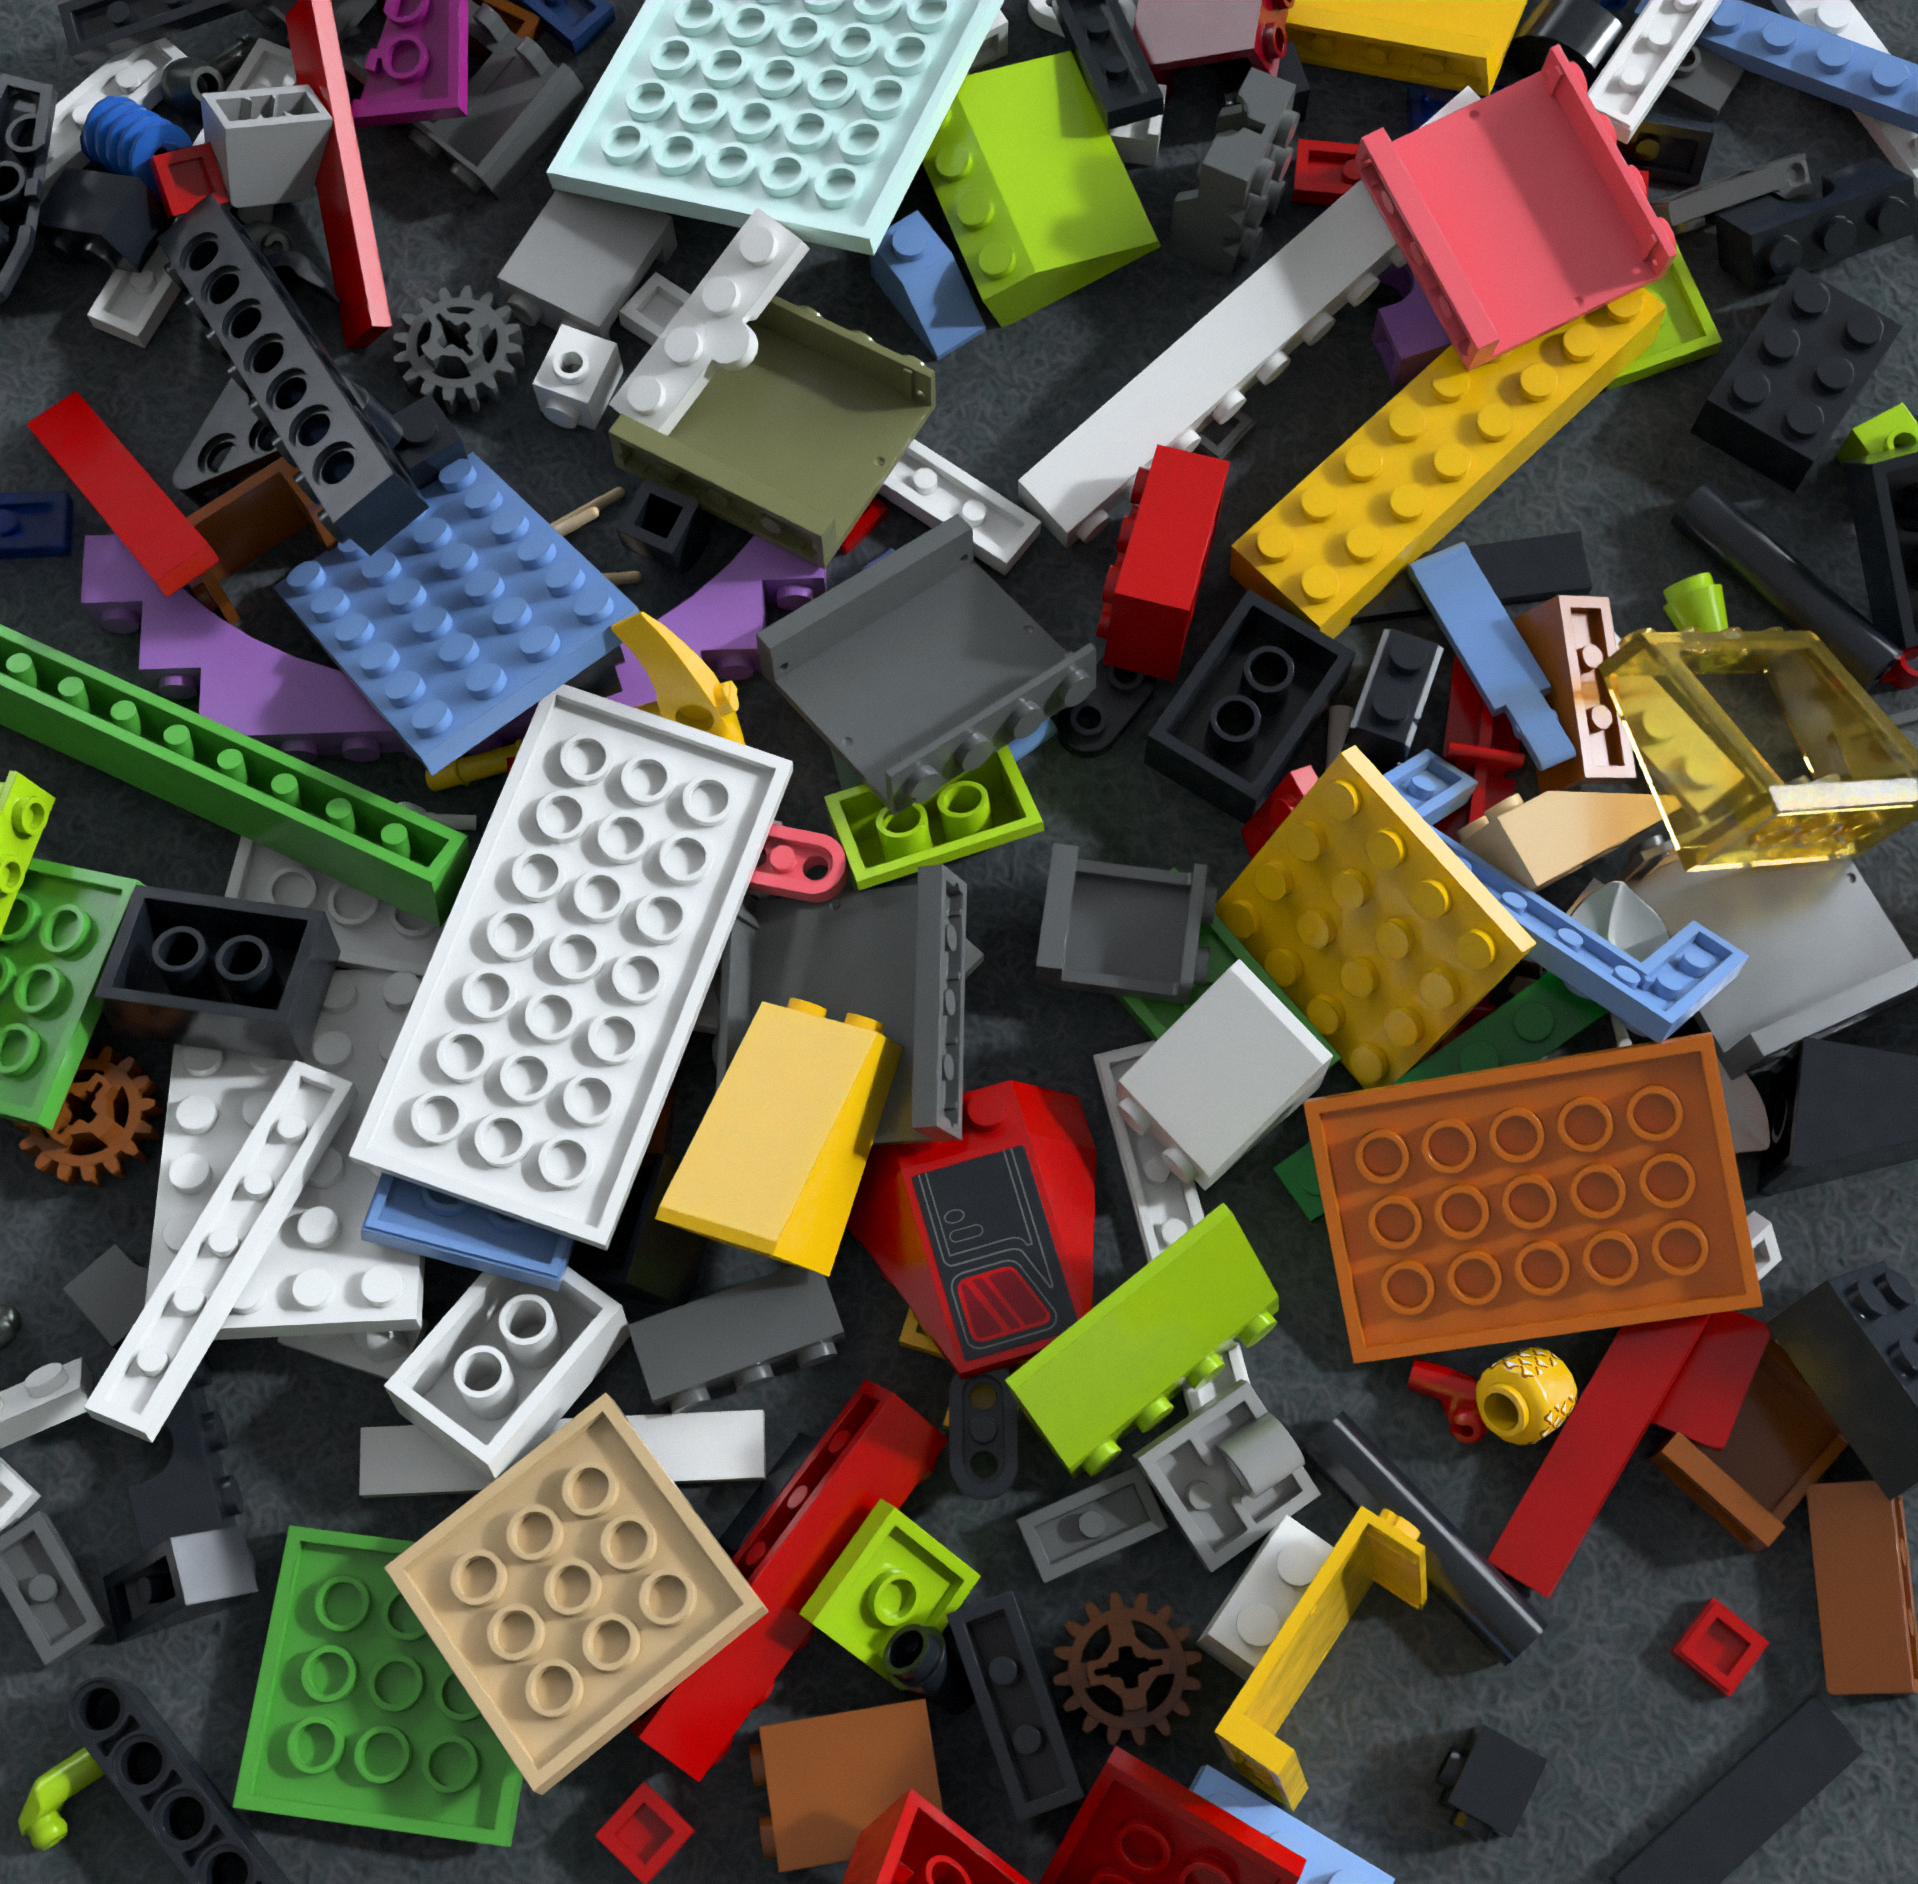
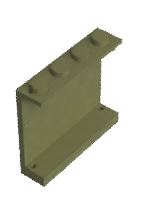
[608,295,936,570]

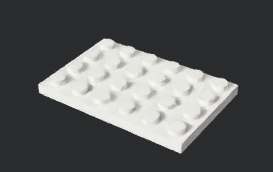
[144,969,425,1340]

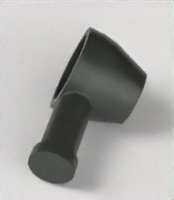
[161,33,256,118]

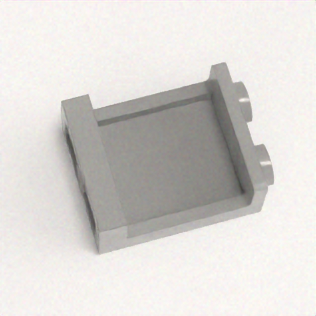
[497,190,678,341]

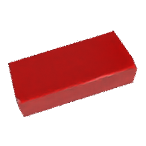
[1650,1310,1772,1452]

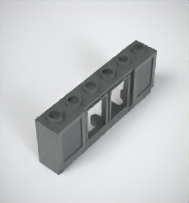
[246,0,588,202]

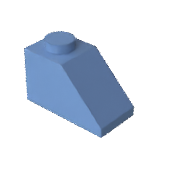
[869,210,986,361]

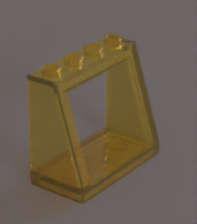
[1598,626,1918,872]

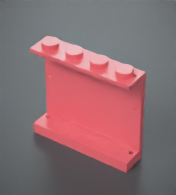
[1354,44,1678,372]

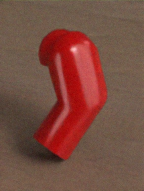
[1406,1357,1489,1445]

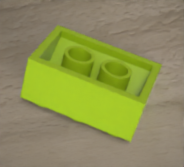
[824,745,1045,891]

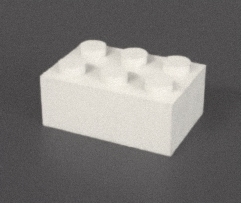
[384,1266,630,1483]

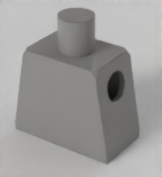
[201,84,333,224]

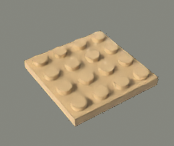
[384,1393,769,1795]

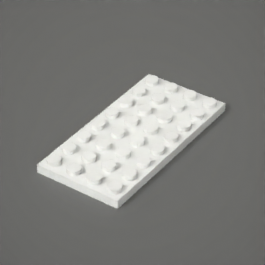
[348,684,793,1251]

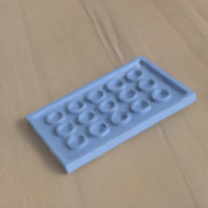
[273,452,640,776]

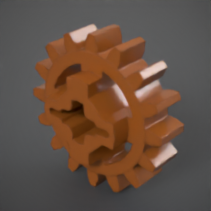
[14,1045,164,1188]

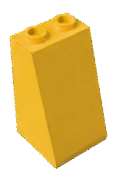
[655,998,904,1277]

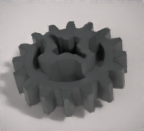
[393,286,526,414]

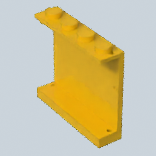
[1285,0,1528,96]
[1214,1505,1427,1812]

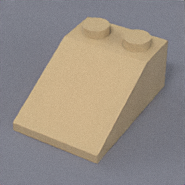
[1456,791,1686,893]

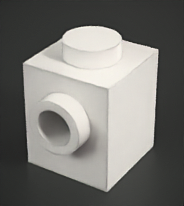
[533,324,624,430]

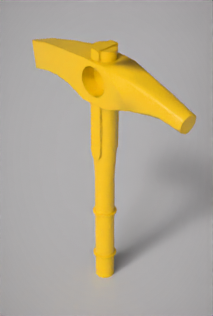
[425,611,745,792]

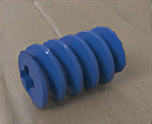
[80,95,193,200]

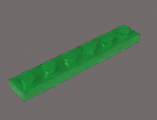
[1273,972,1611,1223]

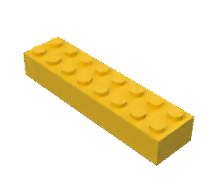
[1230,287,1667,639]

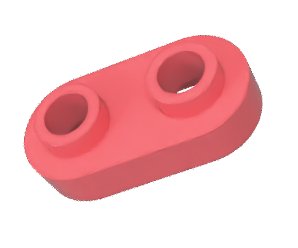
[747,824,849,903]

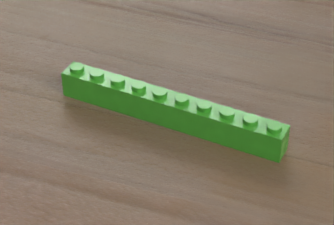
[0,624,472,928]

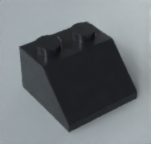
[567,1154,707,1307]

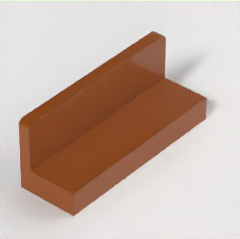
[1514,595,1636,794]
[1806,1480,1918,1696]

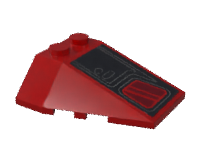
[846,1080,1097,1380]

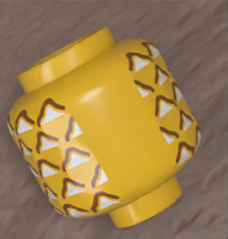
[1476,1346,1577,1445]

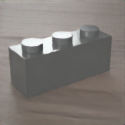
[627,1266,847,1415]

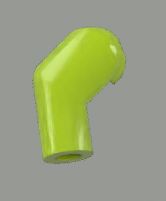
[18,1747,105,1851]

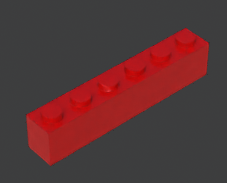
[627,1379,949,1782]

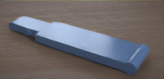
[1407,542,1576,771]

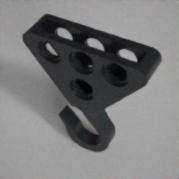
[172,251,403,508]

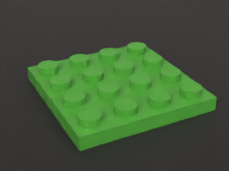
[0,858,146,1131]
[232,1525,523,1847]

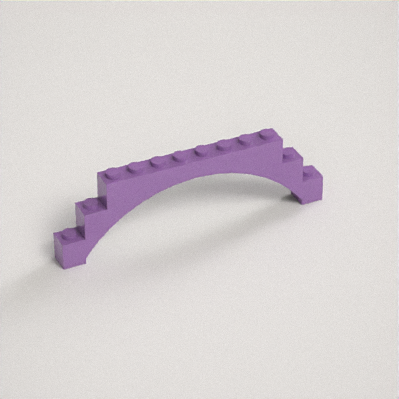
[81,535,827,764]

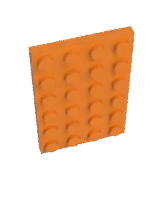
[1303,1032,1763,1364]

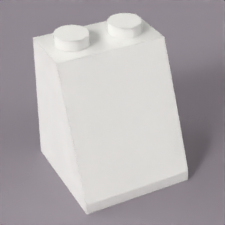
[1116,959,1333,1191]

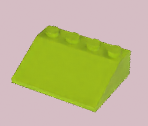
[922,51,1161,327]
[1005,1202,1279,1479]

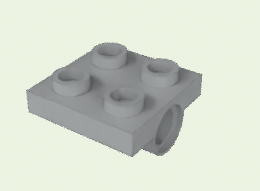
[1132,1379,1321,1573]

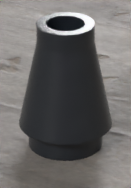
[883,1624,975,1715]

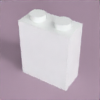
[1195,1515,1334,1681]

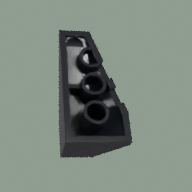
[0,73,58,304]

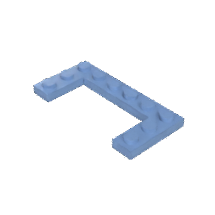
[1632,0,1918,134]
[1383,749,1749,1043]

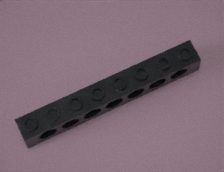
[157,193,429,556]

